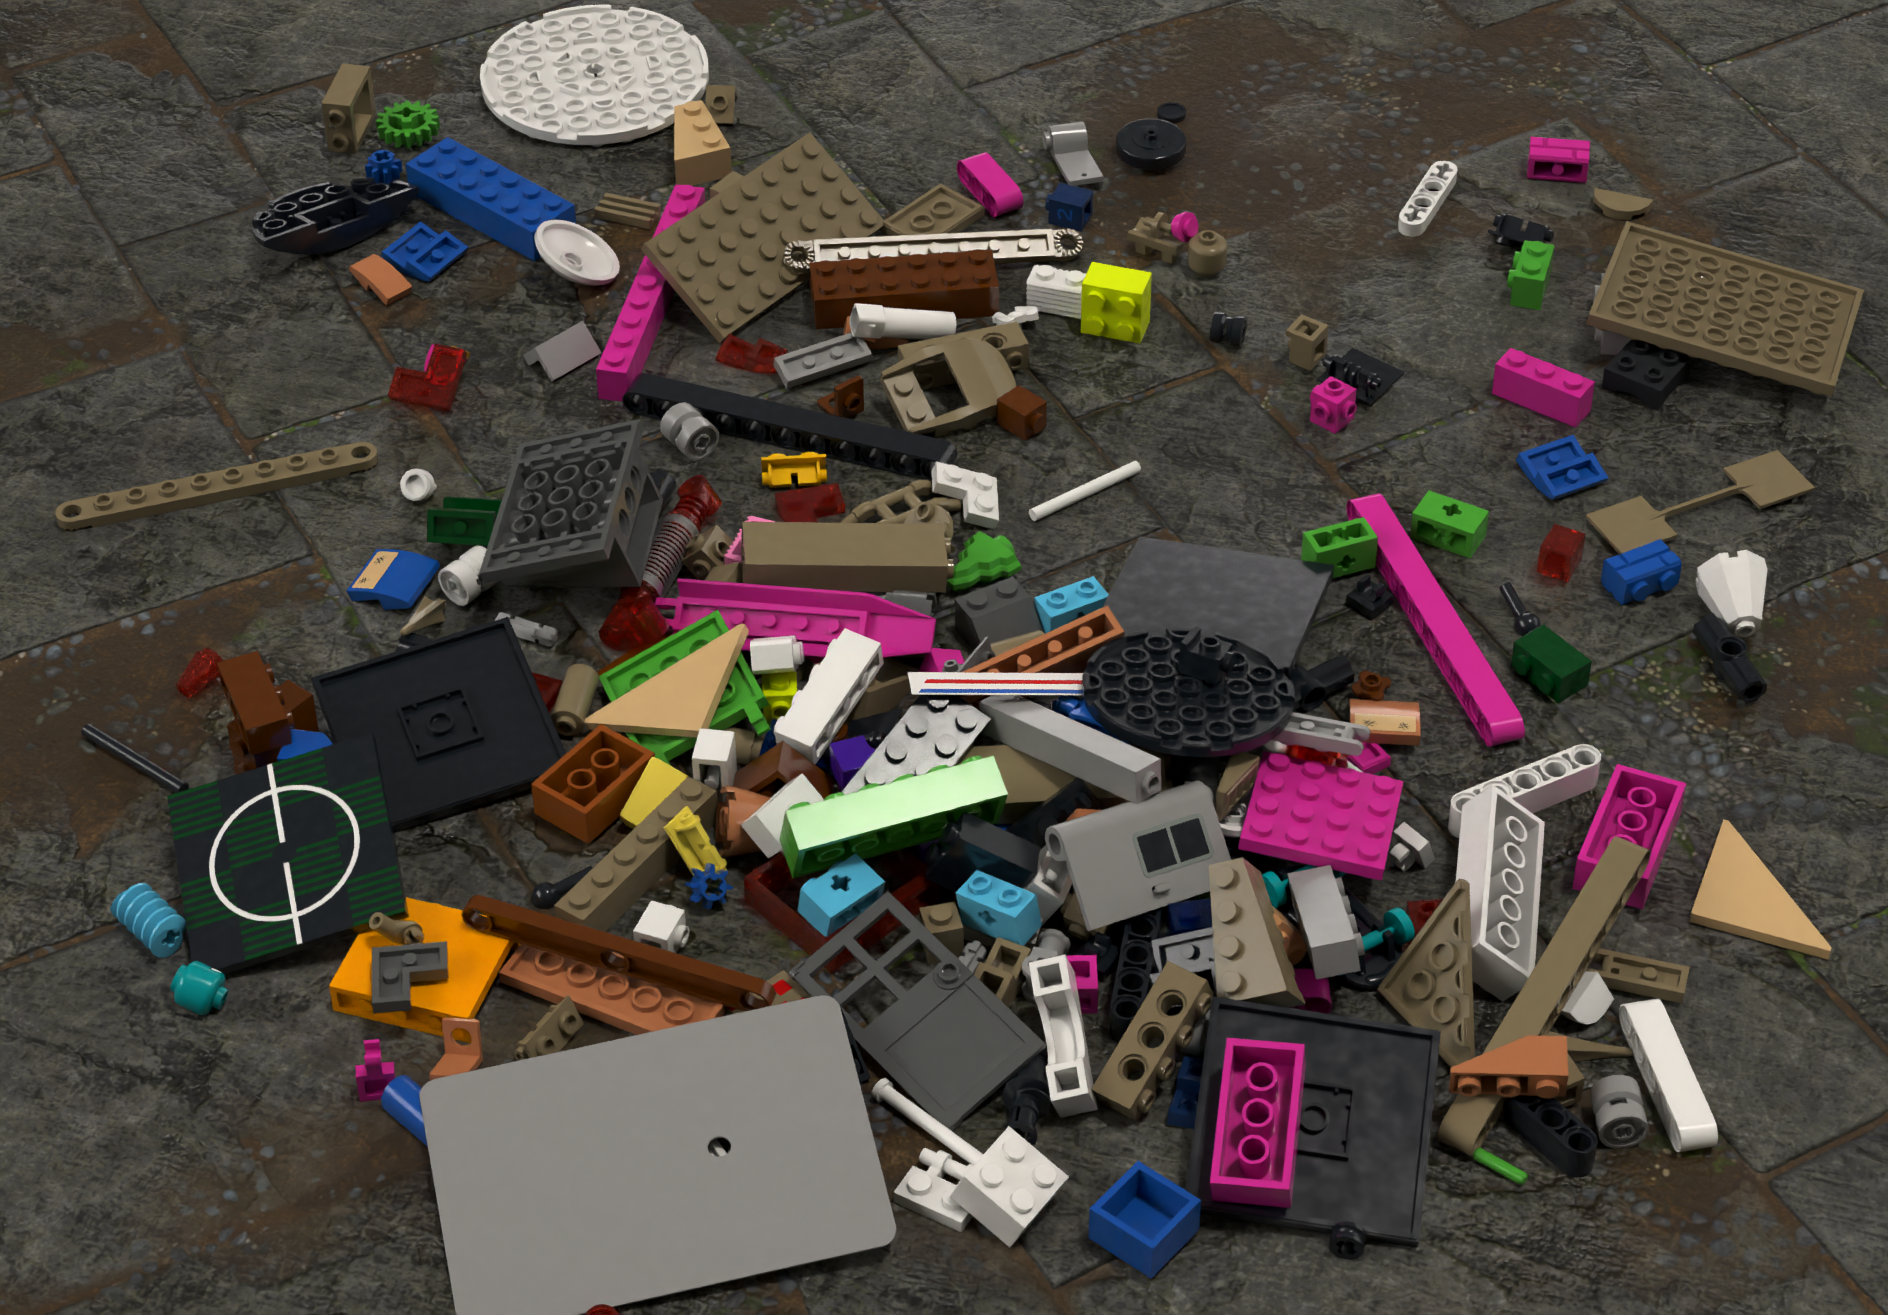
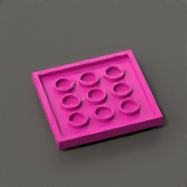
[1238,751,1404,881]

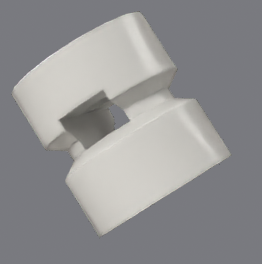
[438,545,499,606]

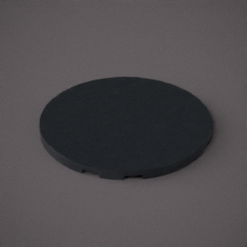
[1081,627,1295,757]

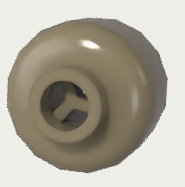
[1188,230,1227,277]

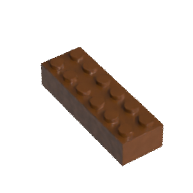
[809,249,999,330]

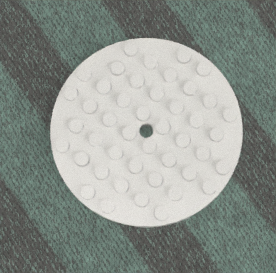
[480,5,709,147]

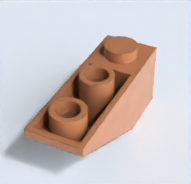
[1449,1035,1568,1098]

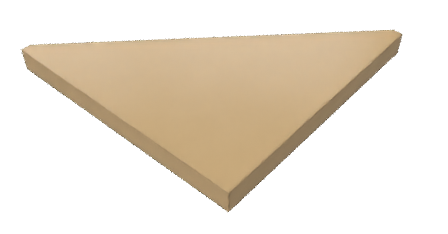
[584,624,749,738]
[1689,819,1832,960]

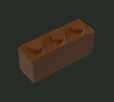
[217,651,295,755]

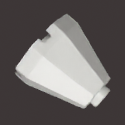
[1696,550,1767,637]

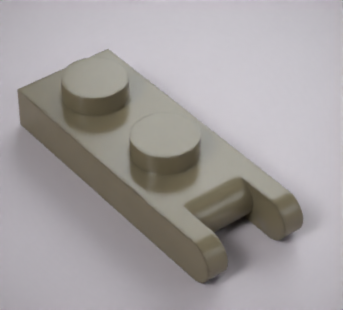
[1585,948,1690,1003]

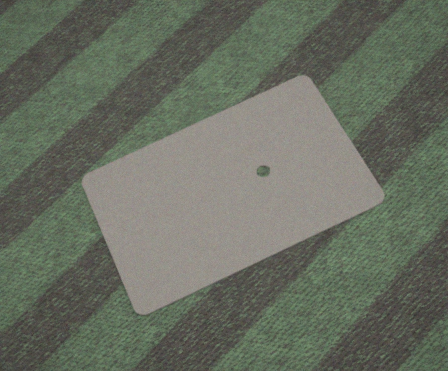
[420,995,896,1315]

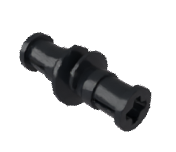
[1003,1050,1051,1146]

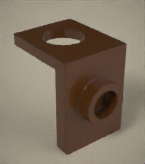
[817,375,864,419]

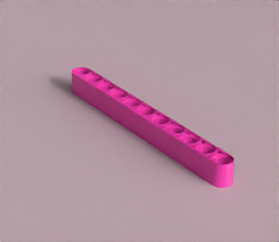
[1346,493,1525,747]

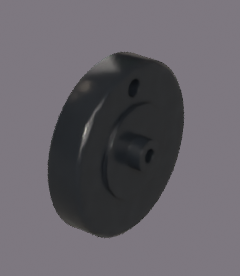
[1116,119,1186,170]

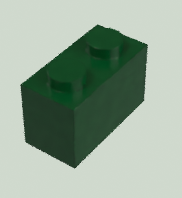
[1511,624,1592,703]

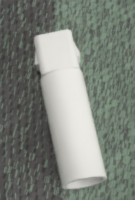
[849,303,956,340]

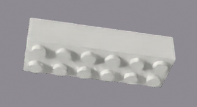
[1455,785,1545,1002]

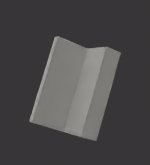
[523,321,601,382]

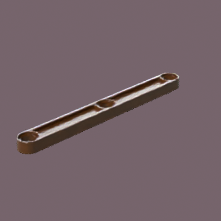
[461,895,776,1011]

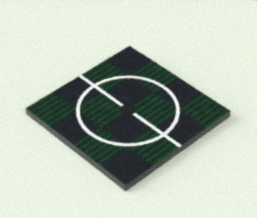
[167,732,409,974]

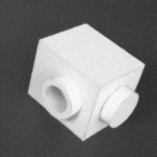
[633,901,690,953]

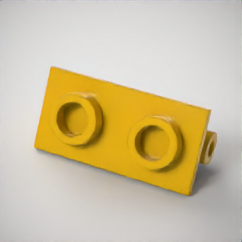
[761,452,827,488]

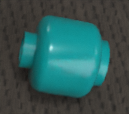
[170,961,229,1016]

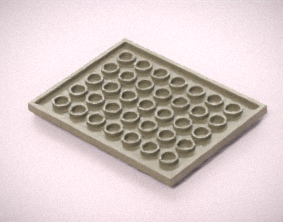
[1586,221,1864,397]

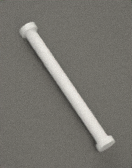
[872,1078,983,1165]

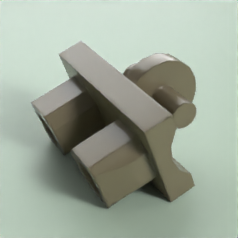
[1127,212,1186,264]

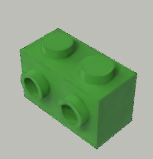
[1507,240,1555,310]

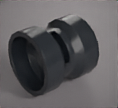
[1210,311,1247,347]

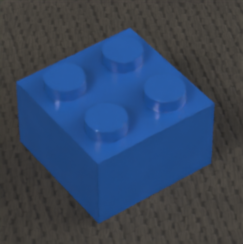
[1088,1161,1201,1278]

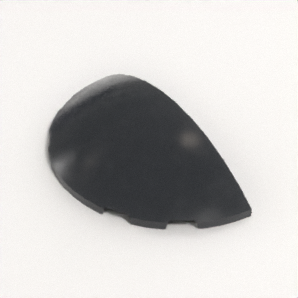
[252,178,419,254]

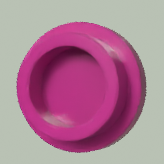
[1171,212,1199,243]

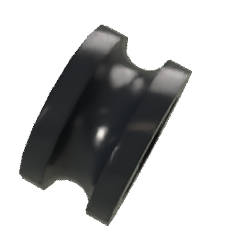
[1329,1221,1367,1260]

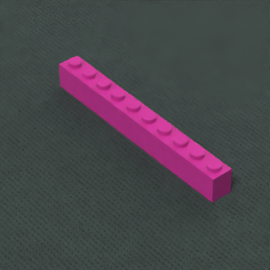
[596,184,705,402]

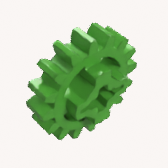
[376,100,440,148]

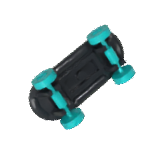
[1262,864,1415,989]

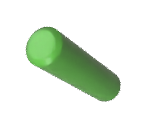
[1473,1147,1528,1185]

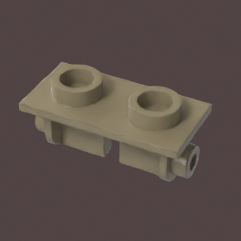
[513,996,584,1061]

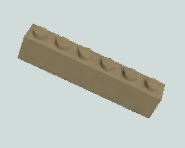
[554,776,718,932]

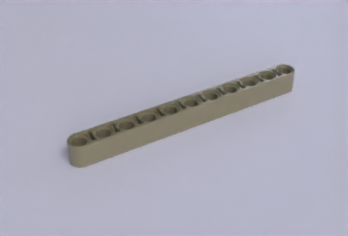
[1437,836,1651,1157]

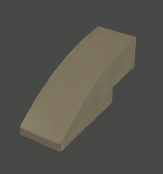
[974,937,1032,1008]

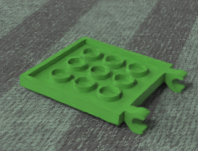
[599,610,771,766]

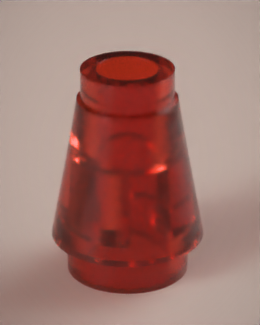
[175,648,223,698]

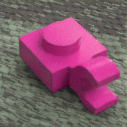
[355,1039,396,1102]

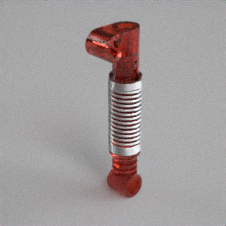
[599,474,722,651]

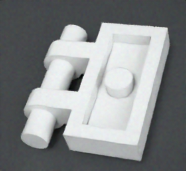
[893,1148,974,1233]

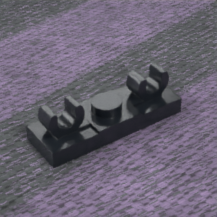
[1005,777,1102,850]

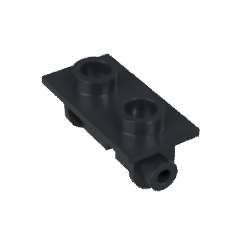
[1488,213,1554,247]

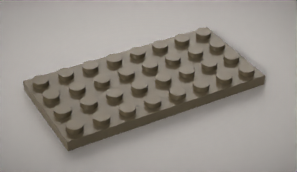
[641,132,884,343]

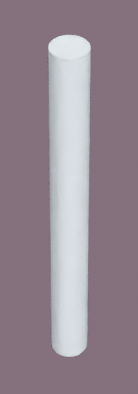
[1029,461,1141,521]

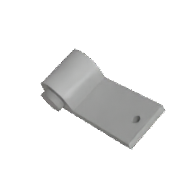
[1042,121,1104,188]

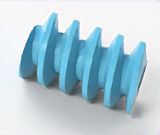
[110,883,186,958]

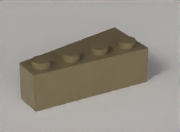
[1208,857,1305,1008]

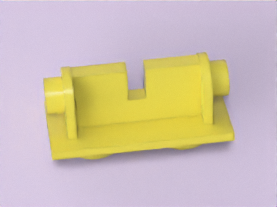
[664,806,727,876]

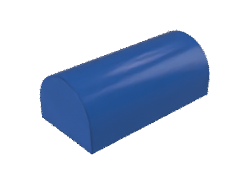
[381,1075,428,1147]

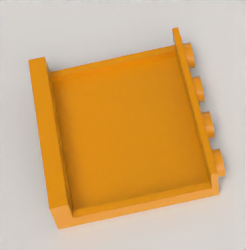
[329,896,521,1043]

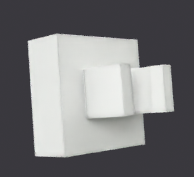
[1390,822,1435,872]

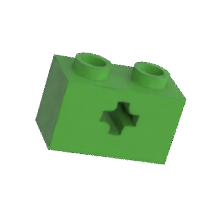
[1410,490,1489,559]
[1301,517,1378,578]

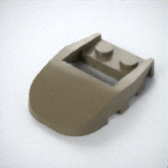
[879,338,1016,437]

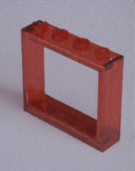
[744,848,940,973]

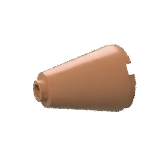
[715,785,771,857]

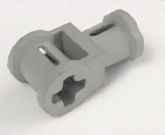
[1022,929,1071,1003]

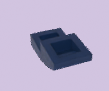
[1167,1056,1203,1129]

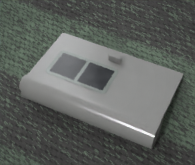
[1045,780,1231,931]

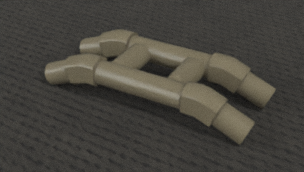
[840,480,961,524]

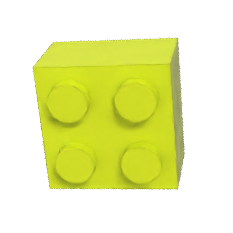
[1081,262,1152,344]

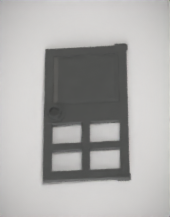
[788,891,1046,1132]

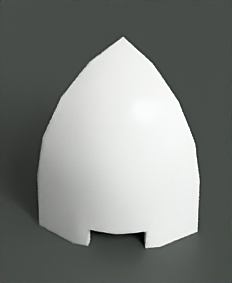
[1561,972,1614,1025]

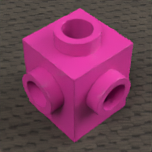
[1310,376,1357,434]

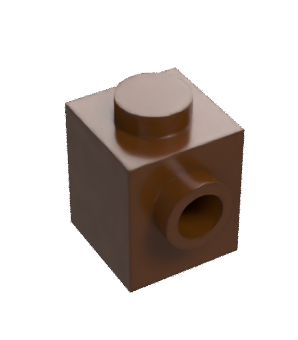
[997,385,1047,441]

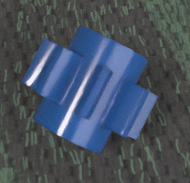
[365,150,403,186]
[685,863,733,909]

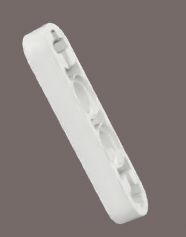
[1398,161,1458,237]

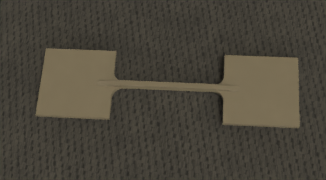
[1586,450,1815,555]

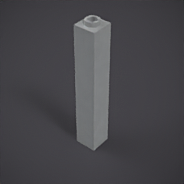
[979,695,1161,804]

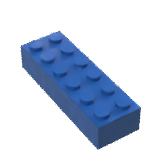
[406,137,576,261]

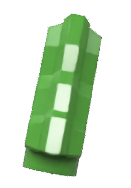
[946,531,1022,592]

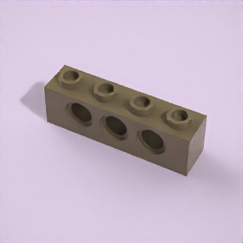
[898,321,1029,390]
[1091,961,1214,1122]

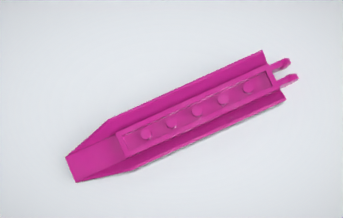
[652,578,936,658]

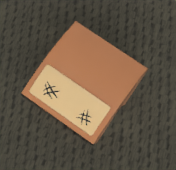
[1349,699,1420,746]

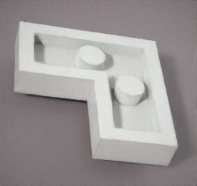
[932,461,999,530]

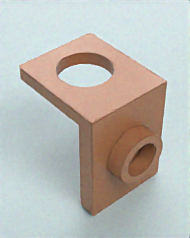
[429,1017,483,1081]

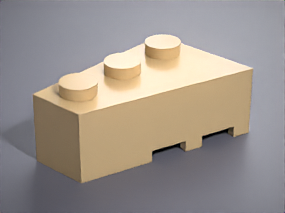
[674,100,732,186]

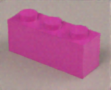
[1492,348,1595,428]

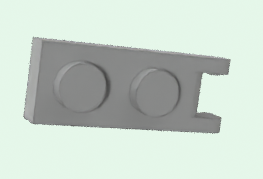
[1272,712,1370,756]

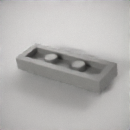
[773,332,872,389]

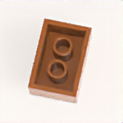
[531,724,655,844]

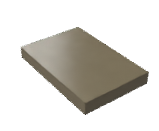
[880,183,985,236]

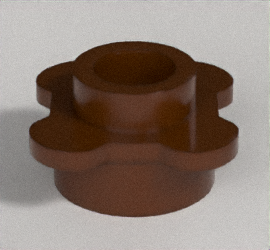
[1351,671,1391,701]

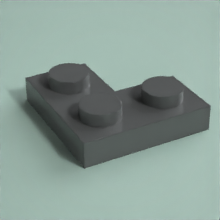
[372,941,449,1013]

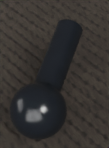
[1499,582,1541,636]
[531,866,593,909]

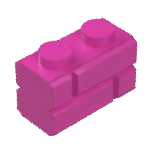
[1527,137,1590,183]

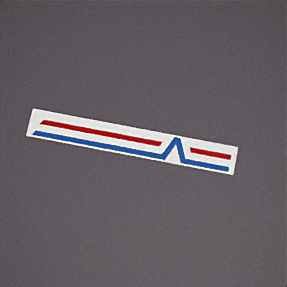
[908,672,1084,695]

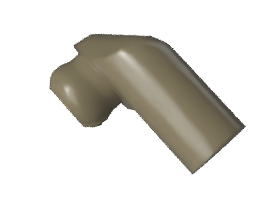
[369,912,424,945]

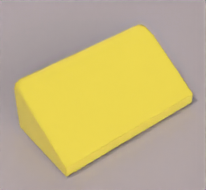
[620,757,688,829]

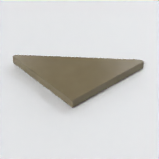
[1377,878,1475,1067]

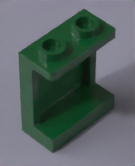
[427,496,502,546]

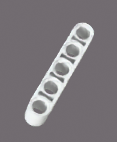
[1448,744,1601,838]
[1619,998,1718,1152]

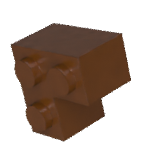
[733,741,834,799]

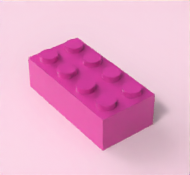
[1572,764,1686,909]
[1210,1038,1306,1208]

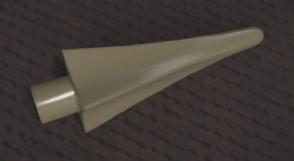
[400,596,446,636]
[1547,1031,1633,1062]

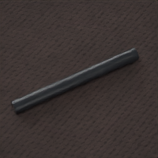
[81,723,189,793]

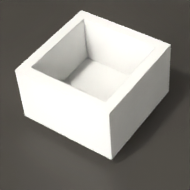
[950,1126,1069,1247]

